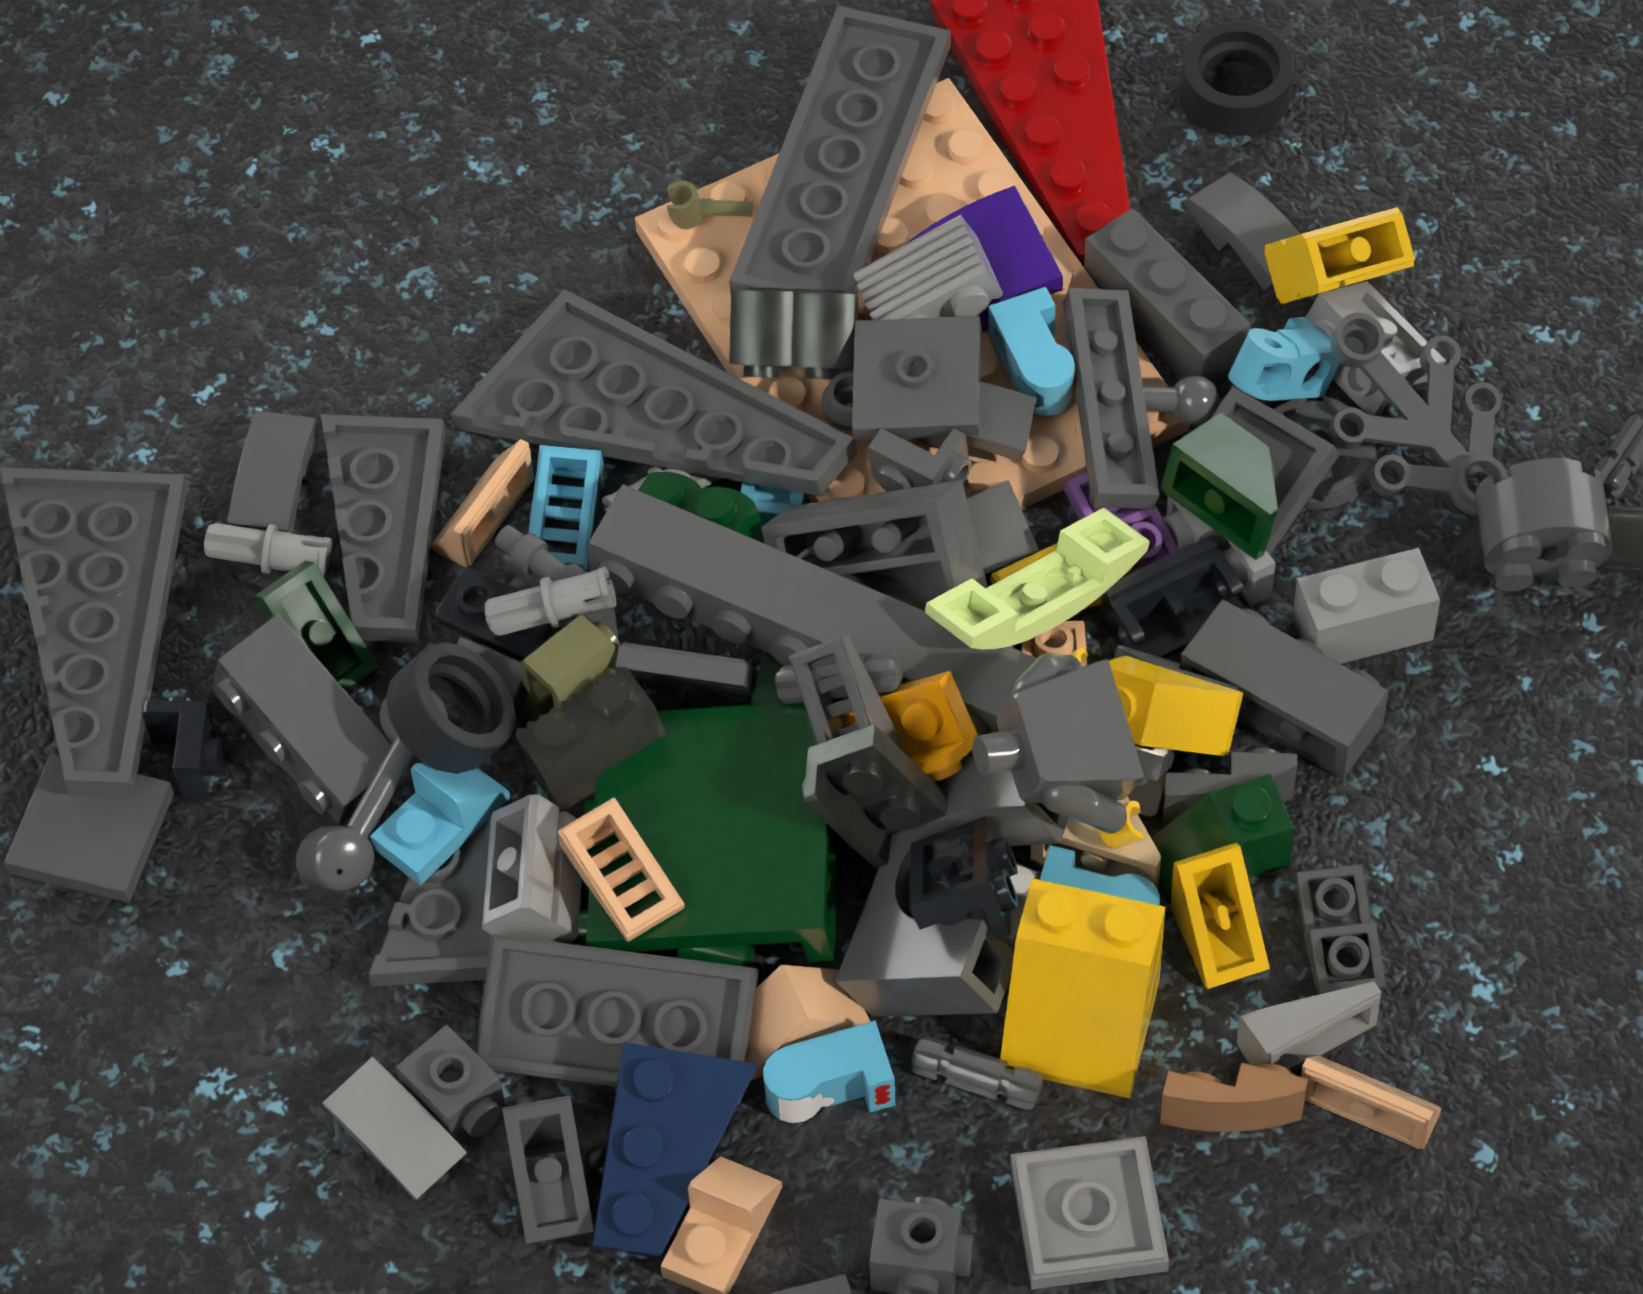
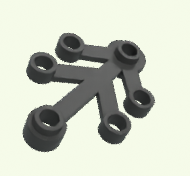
[1328,313,1508,516]

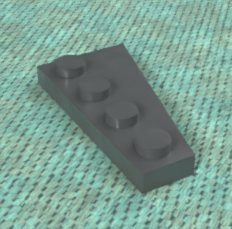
[321,414,446,643]

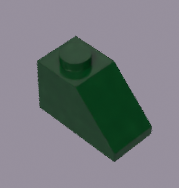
[1160,412,1278,560]
[1151,773,1295,903]

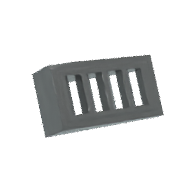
[788,634,904,752]

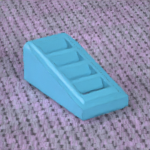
[528,445,604,572]

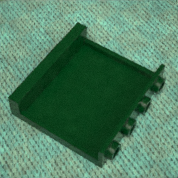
[577,702,838,962]

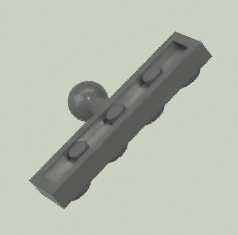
[1063,288,1220,509]

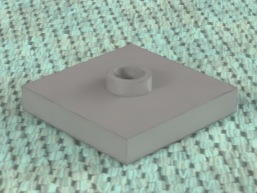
[1010,1136,1169,1290]

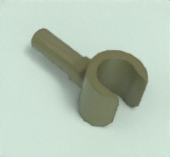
[667,181,753,229]

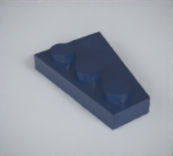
[591,1042,759,1259]

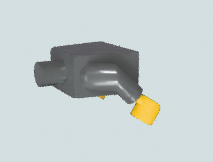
[972,647,1145,849]

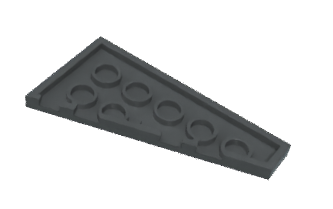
[451,289,858,496]
[0,467,187,798]

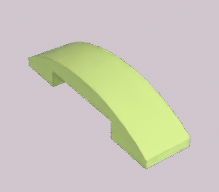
[925,507,1150,650]

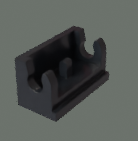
[1101,535,1244,659]

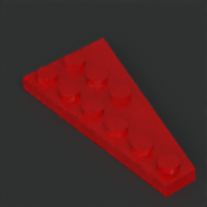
[931,0,1130,267]

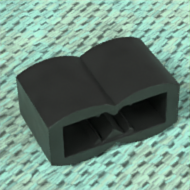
[729,287,859,380]

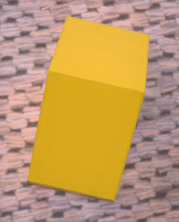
[1170,843,1270,989]

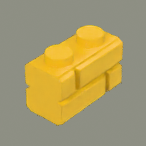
[1264,207,1415,304]

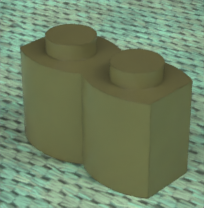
[519,614,626,754]

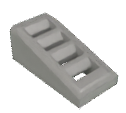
[1237,981,1381,1071]

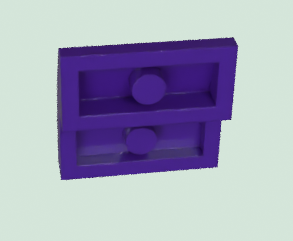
[903,185,1063,333]

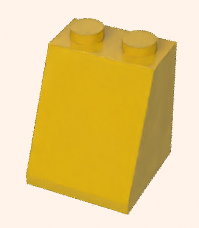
[1000,878,1165,1099]

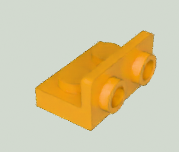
[840,671,978,782]

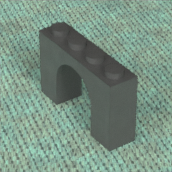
[835,756,1069,1017]

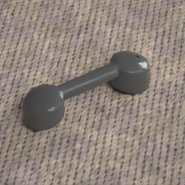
[296,689,448,892]

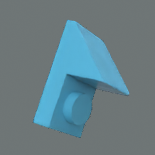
[370,762,510,886]

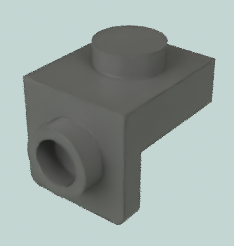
[868,428,972,491]

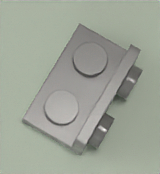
[1306,281,1446,416]

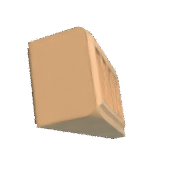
[557,798,685,942]

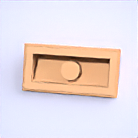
[431,439,534,567]
[1301,1056,1441,1149]

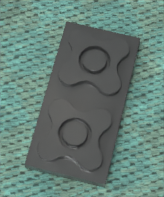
[475,934,759,1104]

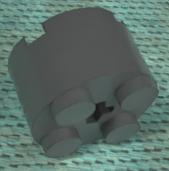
[1475,458,1613,591]

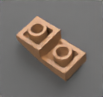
[1160,1063,1308,1132]

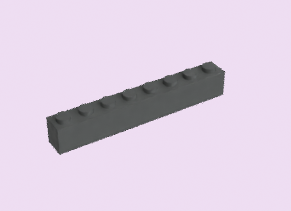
[588,484,1037,736]

